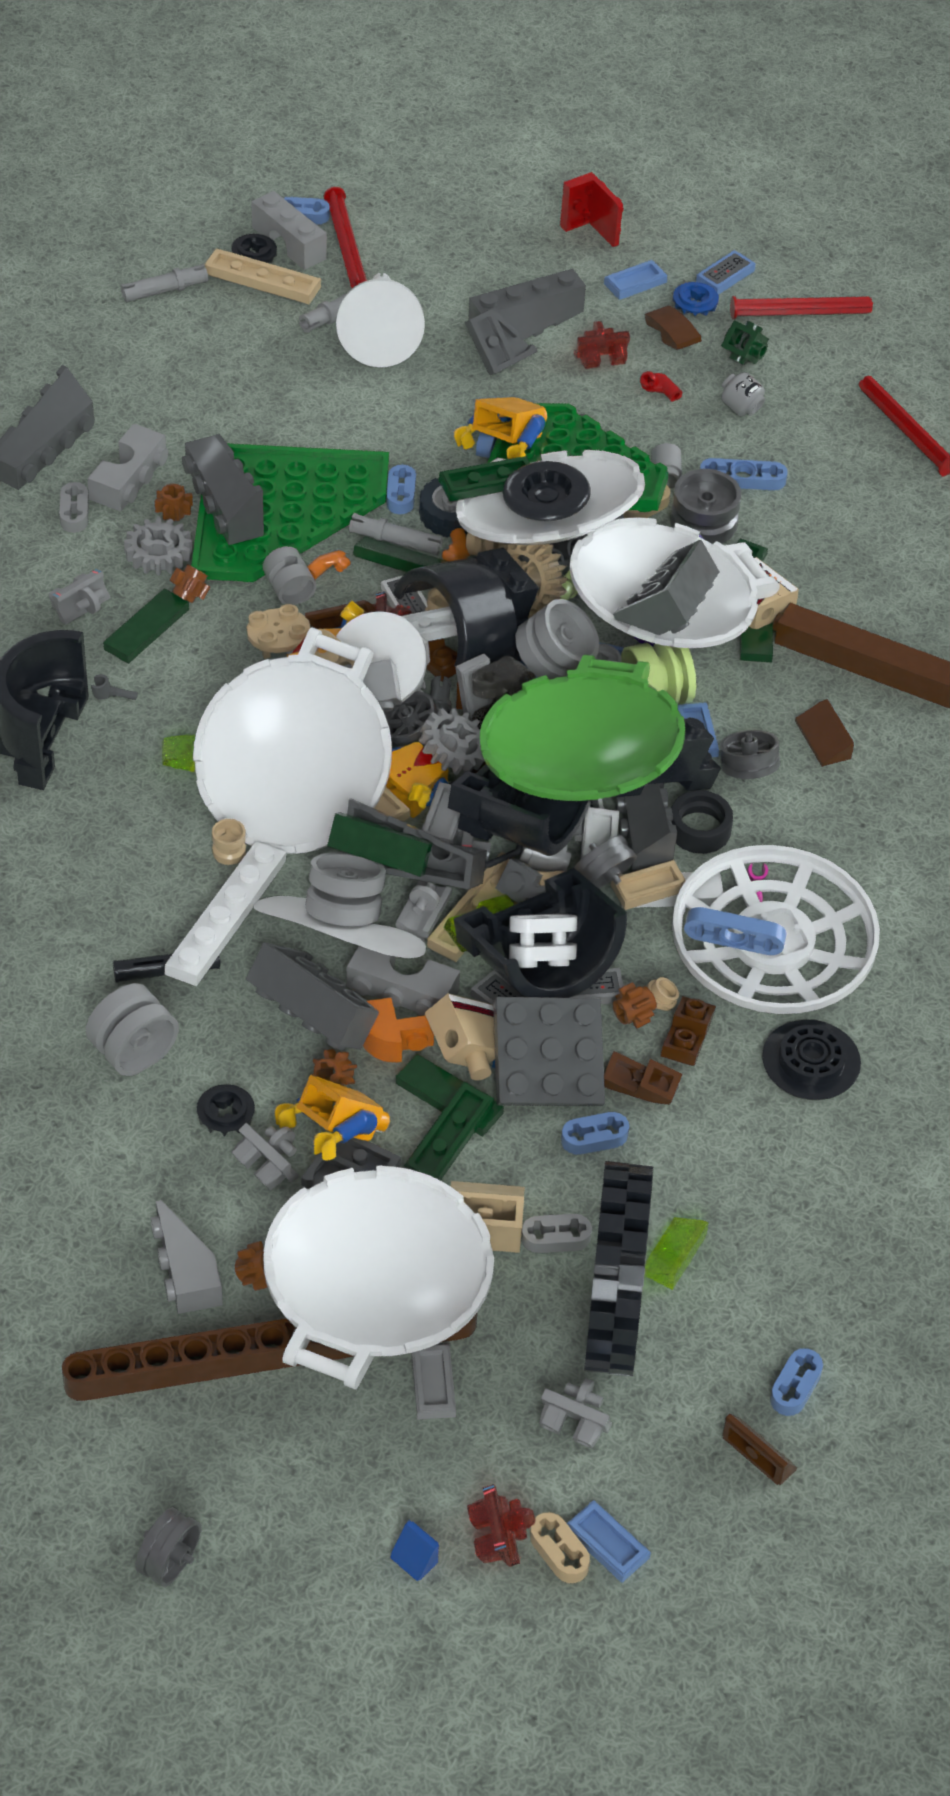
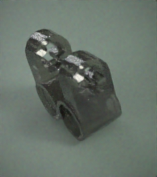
[472,656,536,729]

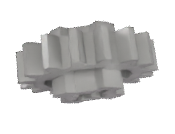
[124,517,192,575]
[419,708,485,775]

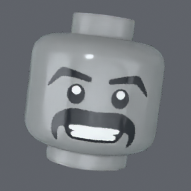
[721,372,766,416]

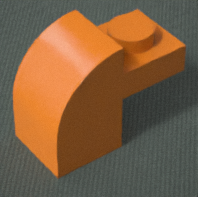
[363,997,434,1063]

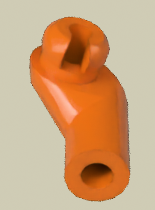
[442,528,470,561]
[307,550,351,580]

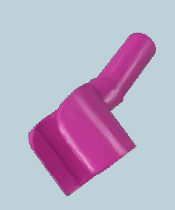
[746,863,769,902]

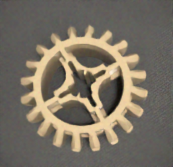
[499,543,568,618]

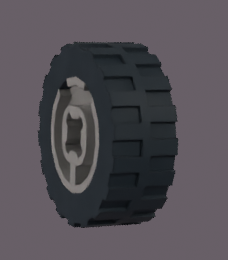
[419,478,468,538]

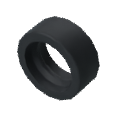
[671,790,733,854]

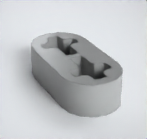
[59,482,89,533]
[521,1214,592,1253]

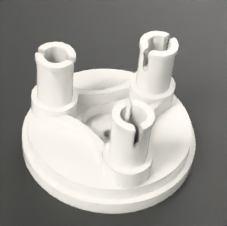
[336,273,425,367]
[336,611,427,706]

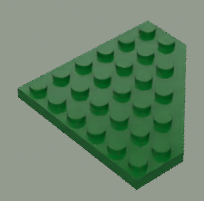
[487,403,668,513]
[191,443,389,582]

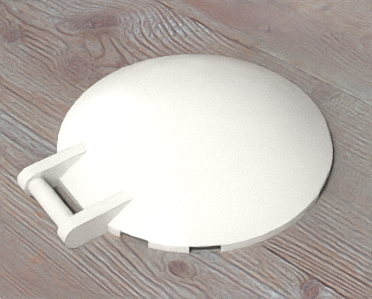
[456,450,645,545]
[570,518,780,648]
[193,627,392,854]
[264,1166,494,1390]

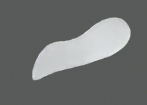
[253,896,426,958]

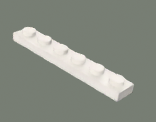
[165,841,286,986]

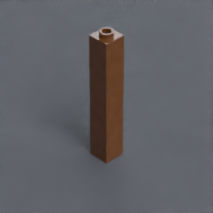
[773,603,950,709]

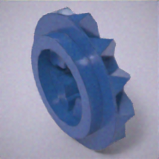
[673,282,719,317]

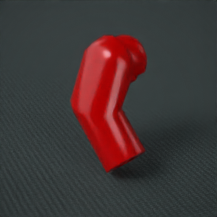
[640,371,683,402]

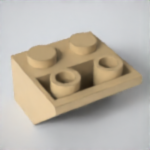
[450,1181,525,1253]

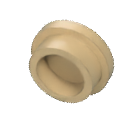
[646,977,679,1011]

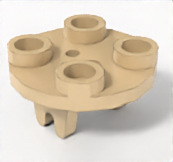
[246,604,310,659]

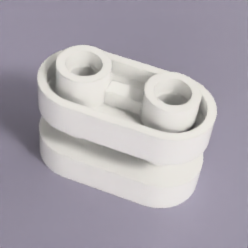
[509,914,577,968]

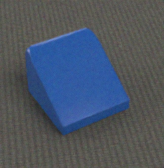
[390,1520,439,1581]

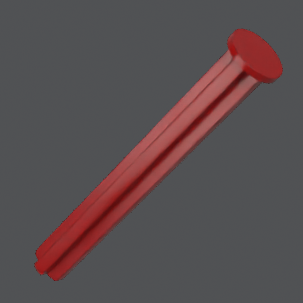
[323,187,367,288]
[730,296,873,319]
[859,375,950,477]

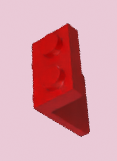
[560,172,624,248]

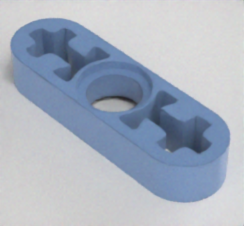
[700,458,788,490]
[684,907,787,955]

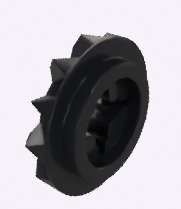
[232,234,277,263]
[197,1084,255,1137]

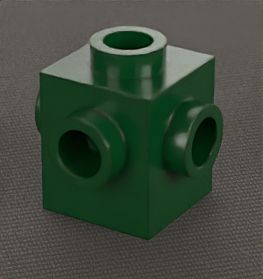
[721,320,769,365]

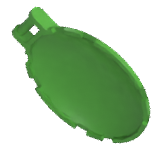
[480,654,685,801]

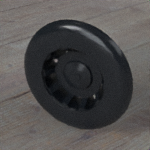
[502,461,591,521]
[762,1020,861,1100]

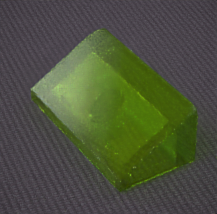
[645,1217,709,1290]

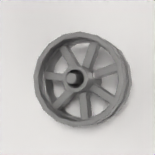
[384,691,440,747]
[720,730,780,779]
[574,835,637,888]
[135,1507,202,1587]

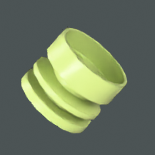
[621,643,696,704]

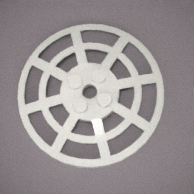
[672,845,880,1014]

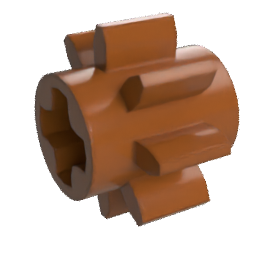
[154,484,193,521]
[169,564,211,603]
[613,982,657,1029]
[312,1049,357,1086]
[235,1241,268,1291]

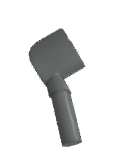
[91,674,138,700]

